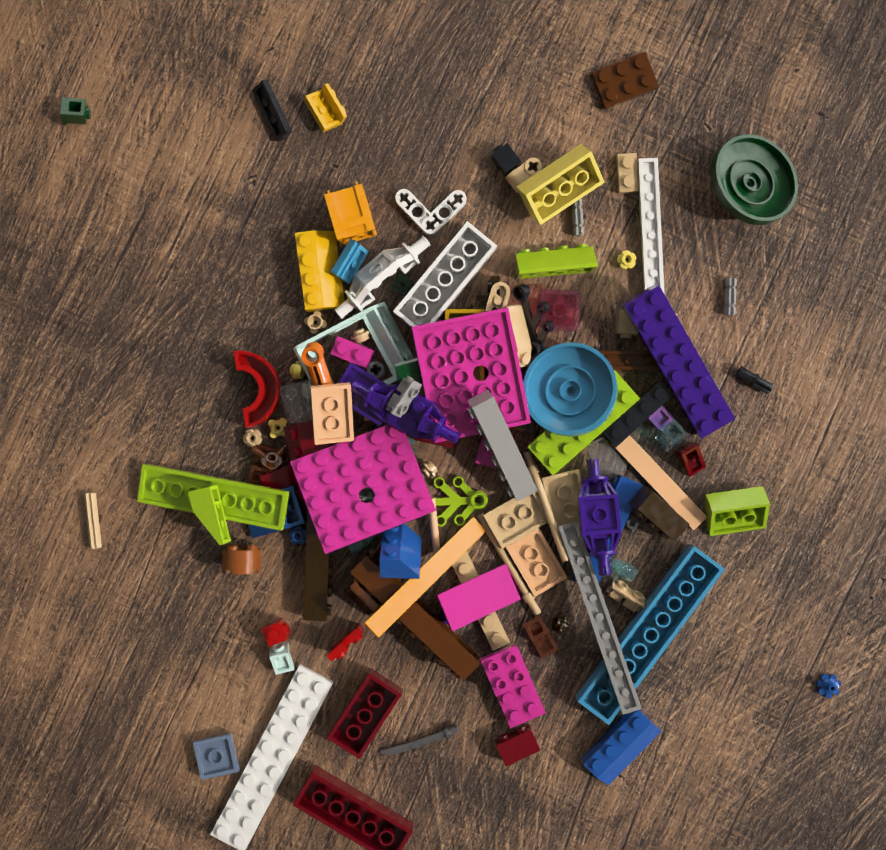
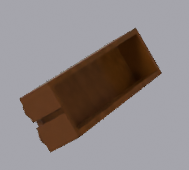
[350,551,480,681]

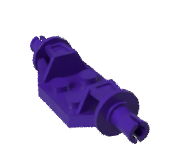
[351,381,461,444]
[578,459,622,576]

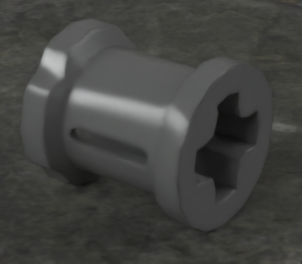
[367,361,385,379]

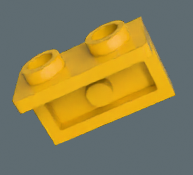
[303,83,347,132]

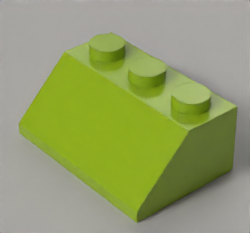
[705,486,770,536]

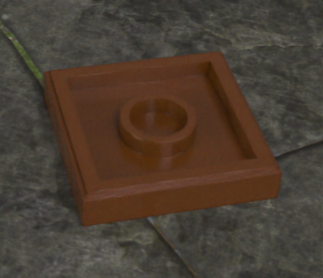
[344,582,380,617]

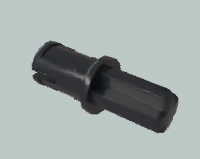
[735,366,773,394]

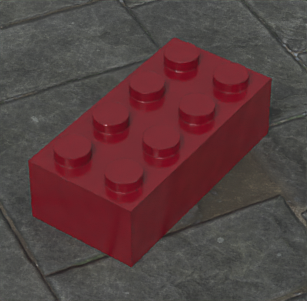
[327,668,403,759]

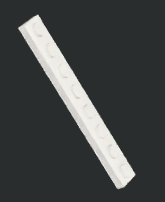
[637,158,665,294]

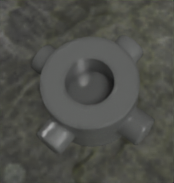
[625,515,640,532]

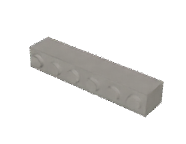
[467,390,538,502]

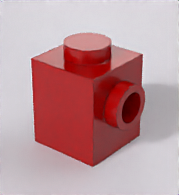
[261,618,290,647]

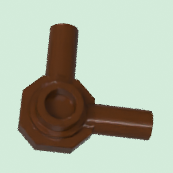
[250,444,288,472]

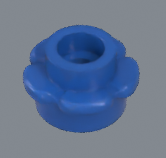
[289,526,307,545]

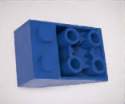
[248,485,307,539]

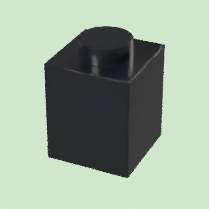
[491,143,521,177]

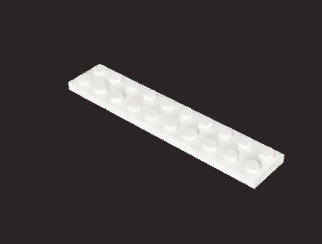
[210,664,333,850]

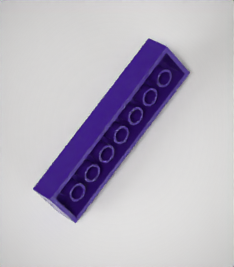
[621,284,735,439]

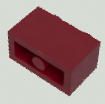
[495,724,541,767]

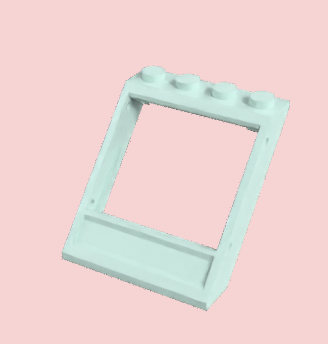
[293,302,414,386]

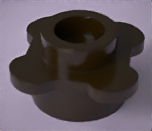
[552,612,569,634]

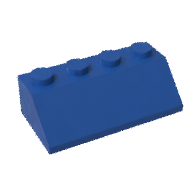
[581,710,661,786]

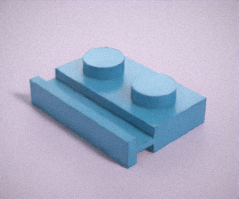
[331,238,369,284]

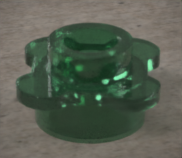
[391,273,414,296]

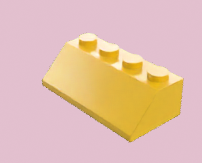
[295,230,345,312]

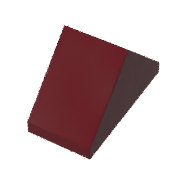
[674,442,706,477]

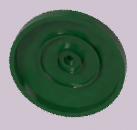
[710,134,798,225]

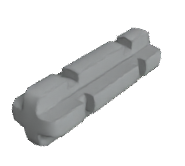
[571,199,584,236]
[724,278,737,316]

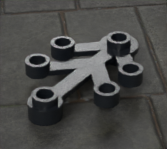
[512,284,554,357]

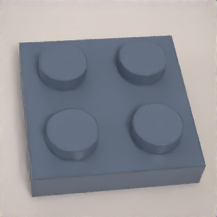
[193,732,240,780]

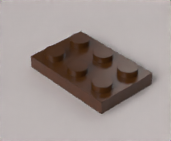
[591,52,659,110]

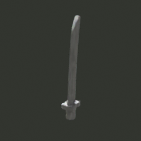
[380,725,460,755]

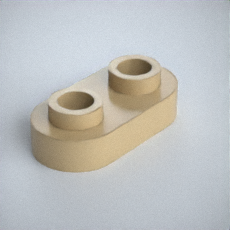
[485,282,510,312]

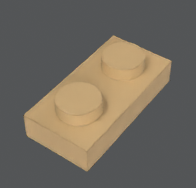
[616,153,639,194]

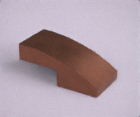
[247,444,278,486]
[523,615,559,659]

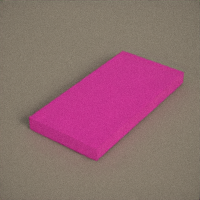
[436,564,520,631]

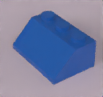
[380,524,422,579]

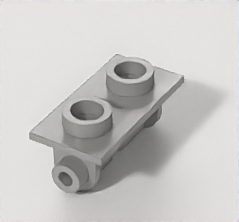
[386,375,422,418]

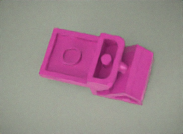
[481,643,546,728]

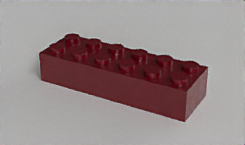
[293,765,414,850]

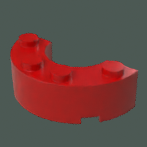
[234,351,282,428]

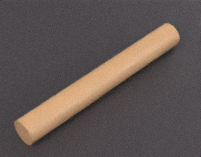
[429,497,440,554]

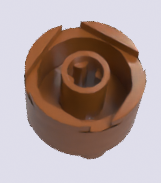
[222,544,261,575]

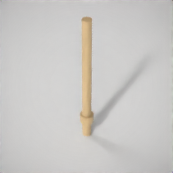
[523,451,570,562]
[477,513,541,615]

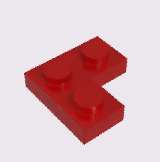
[326,624,364,662]

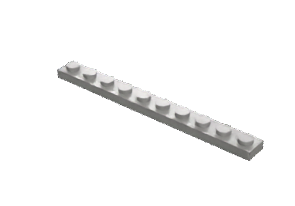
[558,520,642,715]

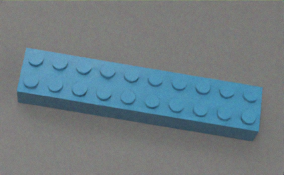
[575,544,725,725]

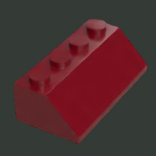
[283,421,332,502]

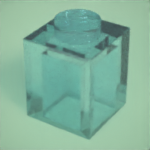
[655,419,687,452]

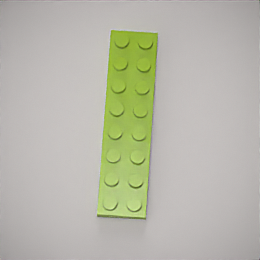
[137,464,289,531]

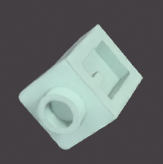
[269,641,294,675]

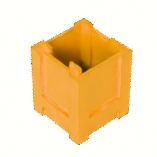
[324,182,377,246]

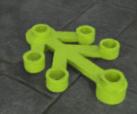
[434,476,488,527]

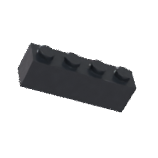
[601,381,673,447]

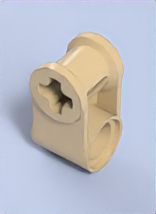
[505,158,542,193]

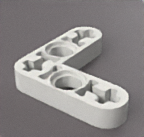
[395,189,467,235]

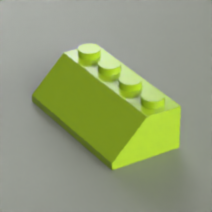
[515,244,598,279]

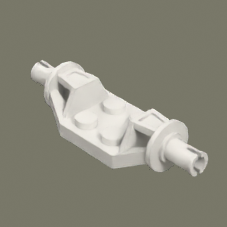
[334,236,431,319]

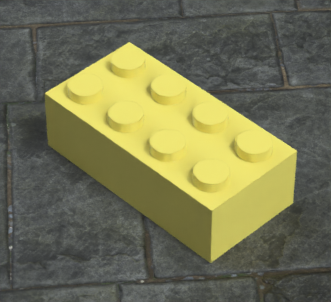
[516,144,605,225]

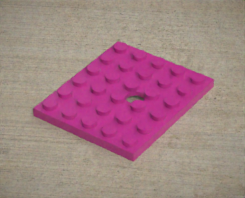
[411,307,531,443]
[290,424,436,554]

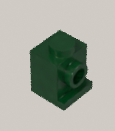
[60,97,91,125]

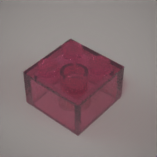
[538,290,580,332]

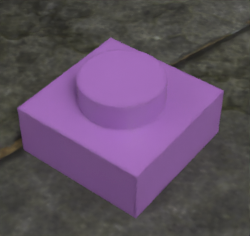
[648,405,675,432]

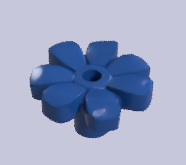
[816,673,841,698]

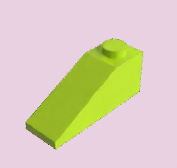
[188,485,231,545]

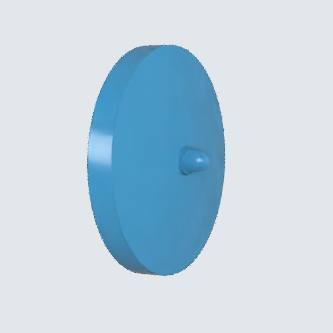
[523,343,618,437]

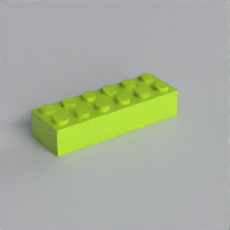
[526,370,640,476]

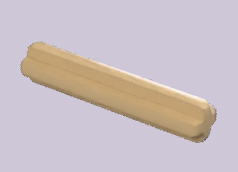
[84,492,102,549]

